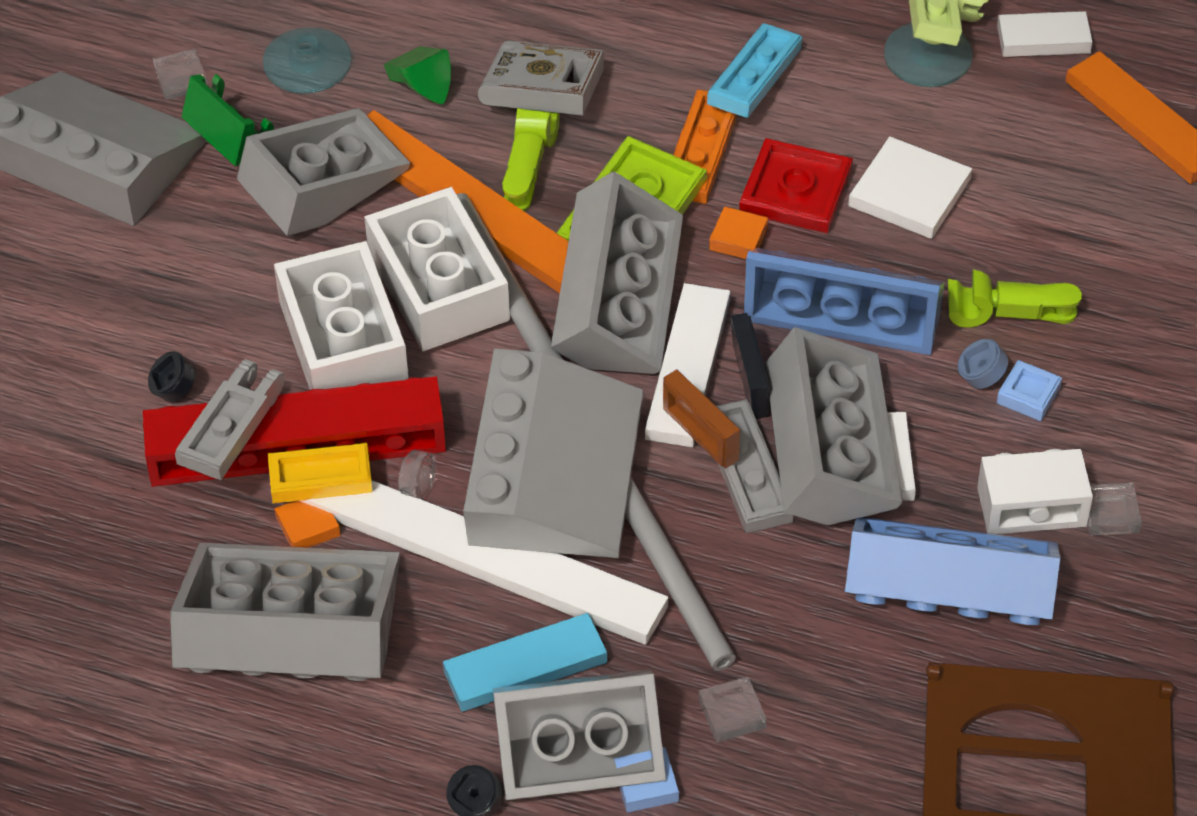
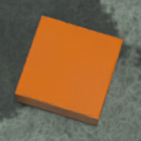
[709,206,768,259]
[274,501,341,548]

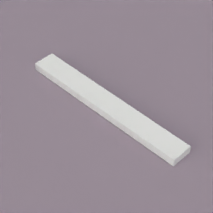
[288,480,668,645]

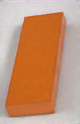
[673,89,738,204]

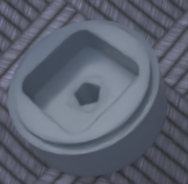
[957,339,1008,389]

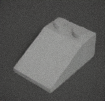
[237,108,410,236]

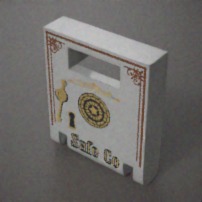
[478,41,604,115]

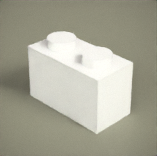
[977,449,1093,534]

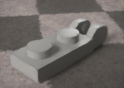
[175,359,285,480]

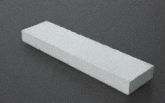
[645,283,730,447]

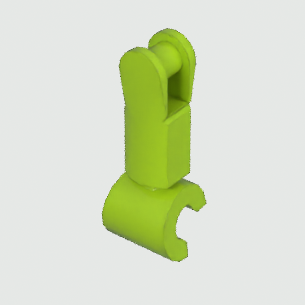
[502,108,560,212]
[948,269,1082,328]

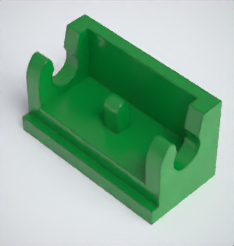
[181,74,274,167]

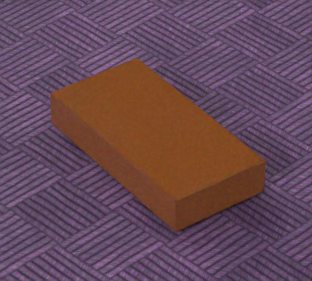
[663,369,740,469]

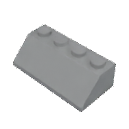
[551,171,683,374]
[765,327,902,525]

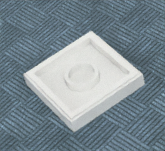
[849,136,972,239]

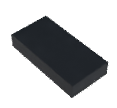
[731,313,770,419]

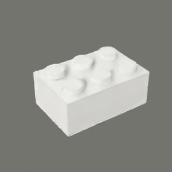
[364,187,510,352]
[274,241,409,390]

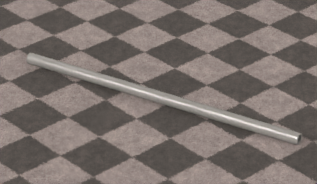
[456,193,736,671]

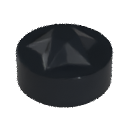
[148,351,196,402]
[446,765,503,816]

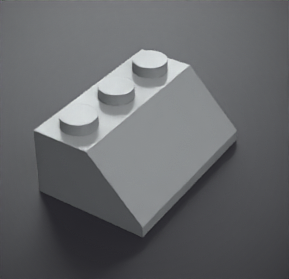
[493,669,666,800]

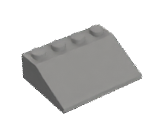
[0,71,207,226]
[463,349,643,558]
[170,542,400,681]

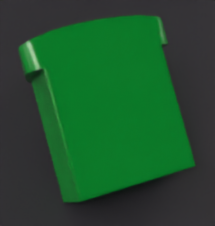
[383,46,451,104]

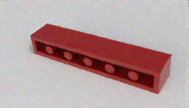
[142,376,446,487]

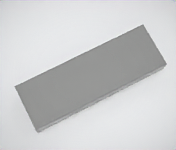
[716,399,794,534]

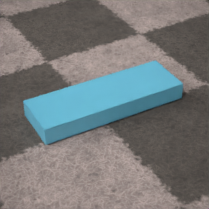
[707,23,803,118]
[443,613,607,712]

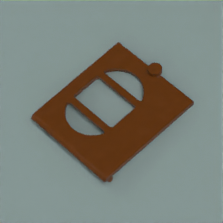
[922,662,1174,816]

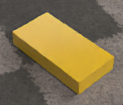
[268,443,372,503]

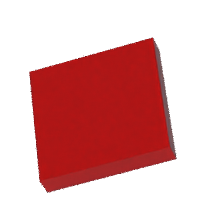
[739,138,853,234]

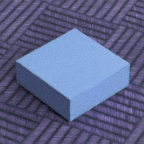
[997,360,1062,421]
[614,747,679,813]

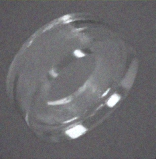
[399,450,436,501]

